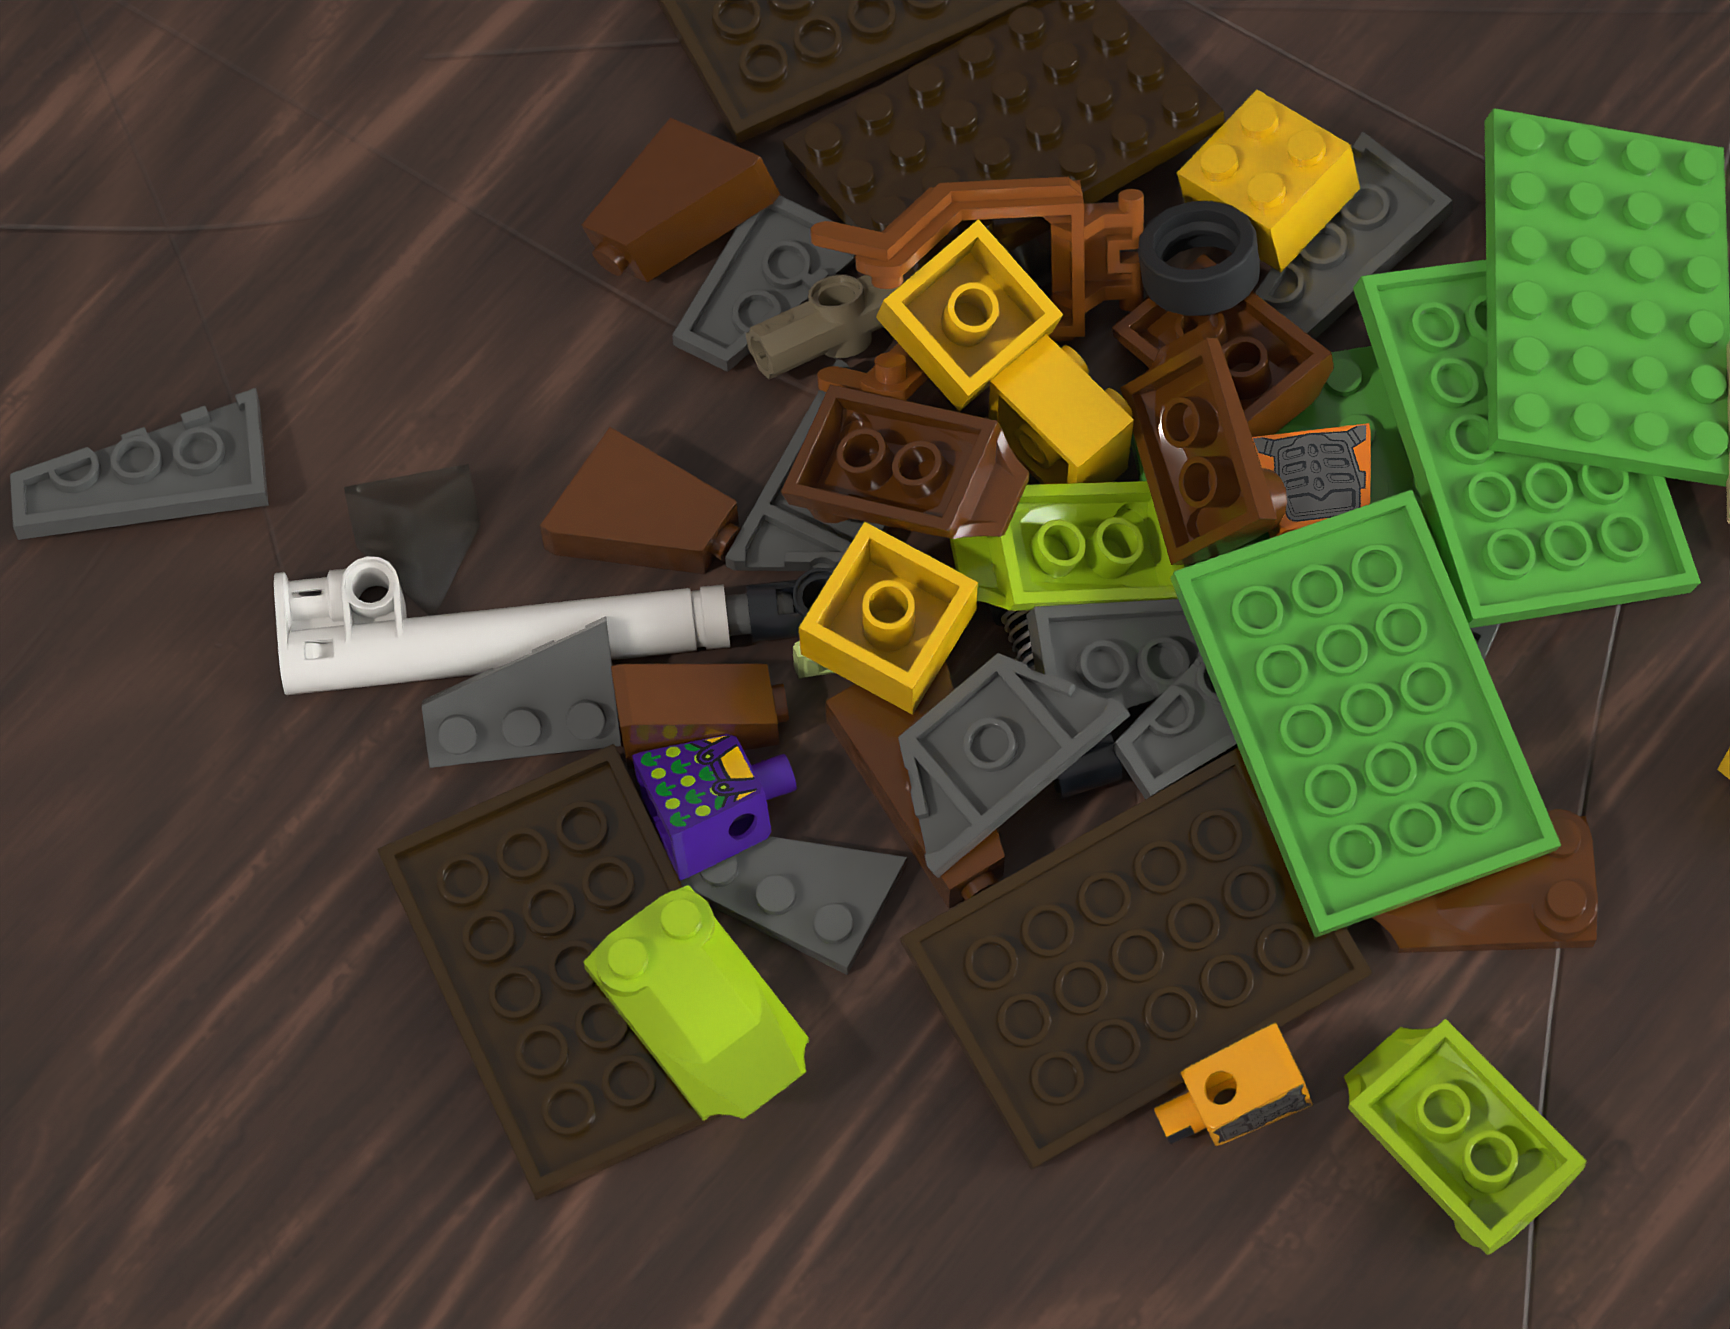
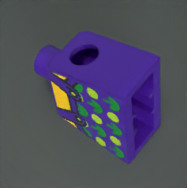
[632,734,797,880]

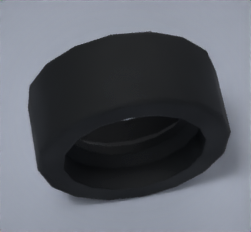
[1138,201,1260,316]

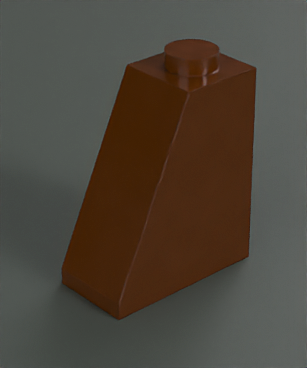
[581,117,780,282]
[540,427,741,574]
[611,664,789,769]

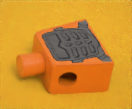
[1252,423,1371,538]

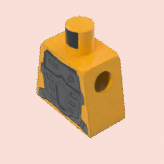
[1153,1023,1313,1146]

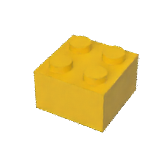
[1177,90,1360,272]
[876,219,1063,412]
[988,334,1134,484]
[799,522,978,715]

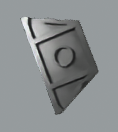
[725,359,890,571]
[898,653,1130,878]

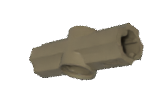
[745,275,898,380]

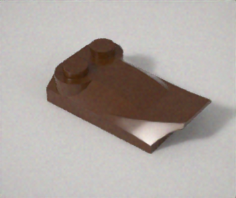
[1112,254,1334,437]
[1120,320,1287,565]
[781,384,1029,539]
[1372,809,1598,953]

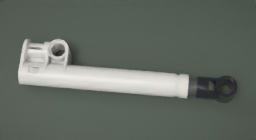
[274,556,834,695]

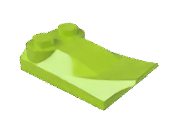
[950,481,1185,610]
[583,885,809,1121]
[1344,1018,1587,1255]

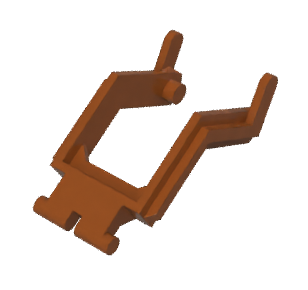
[810,177,1144,401]

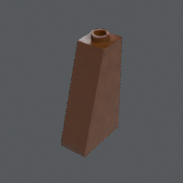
[826,661,1005,908]

